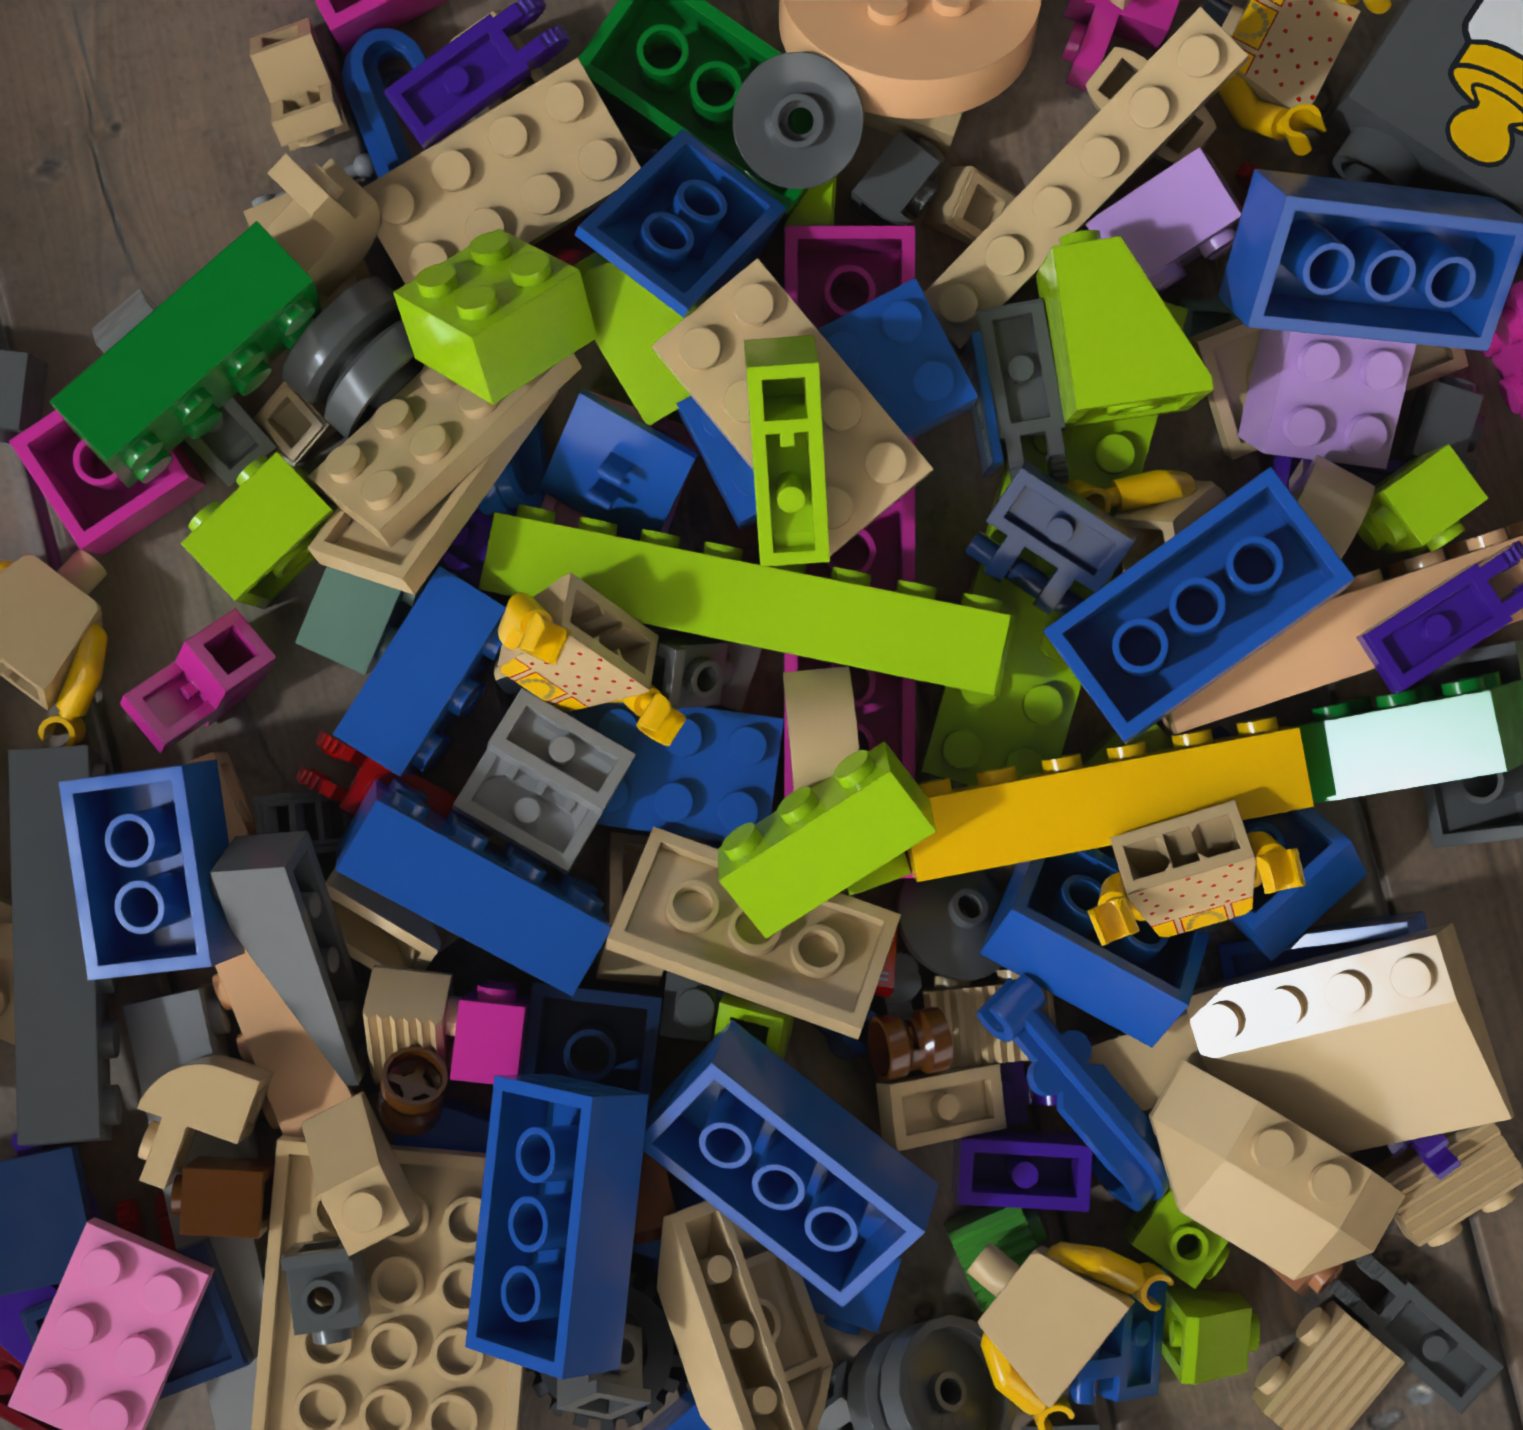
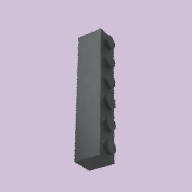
[8,745,122,1146]

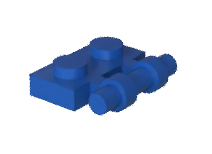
[1069,1261,1168,1405]

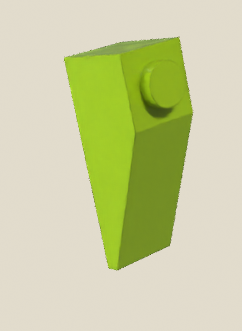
[744,335,830,567]

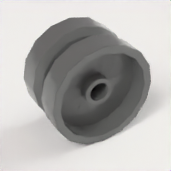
[281,276,425,439]
[847,1315,1016,1430]

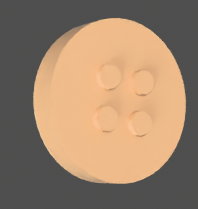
[779,0,1041,119]

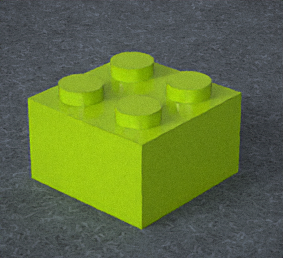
[393,228,598,405]
[180,452,337,609]

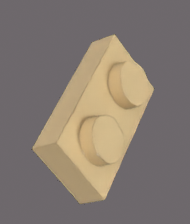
[876,1063,1007,1151]

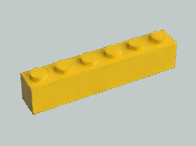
[907,716,1314,882]

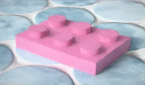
[8,1217,215,1430]

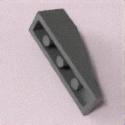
[210,831,369,1086]

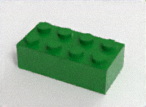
[578,0,814,230]
[49,221,322,489]

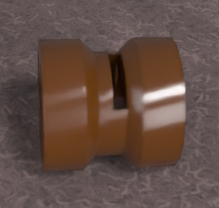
[867,1007,953,1082]
[377,1046,448,1136]

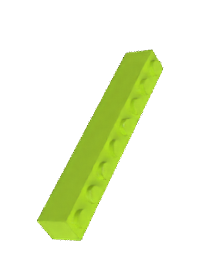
[479,505,1016,697]

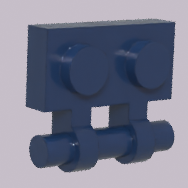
[964,460,1138,616]

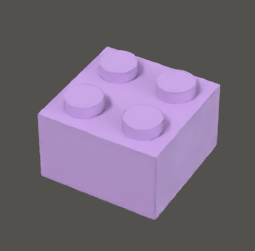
[1085,147,1243,295]
[1238,329,1416,469]

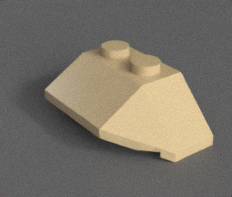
[1149,1059,1406,1281]
[656,1200,833,1430]

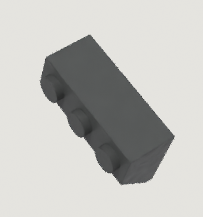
[1406,639,1523,848]

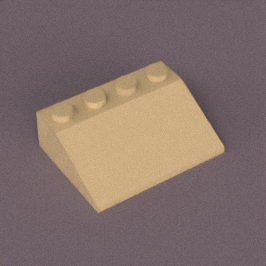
[1186,923,1514,1154]

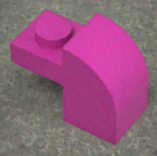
[1061,0,1180,91]
[120,608,277,754]

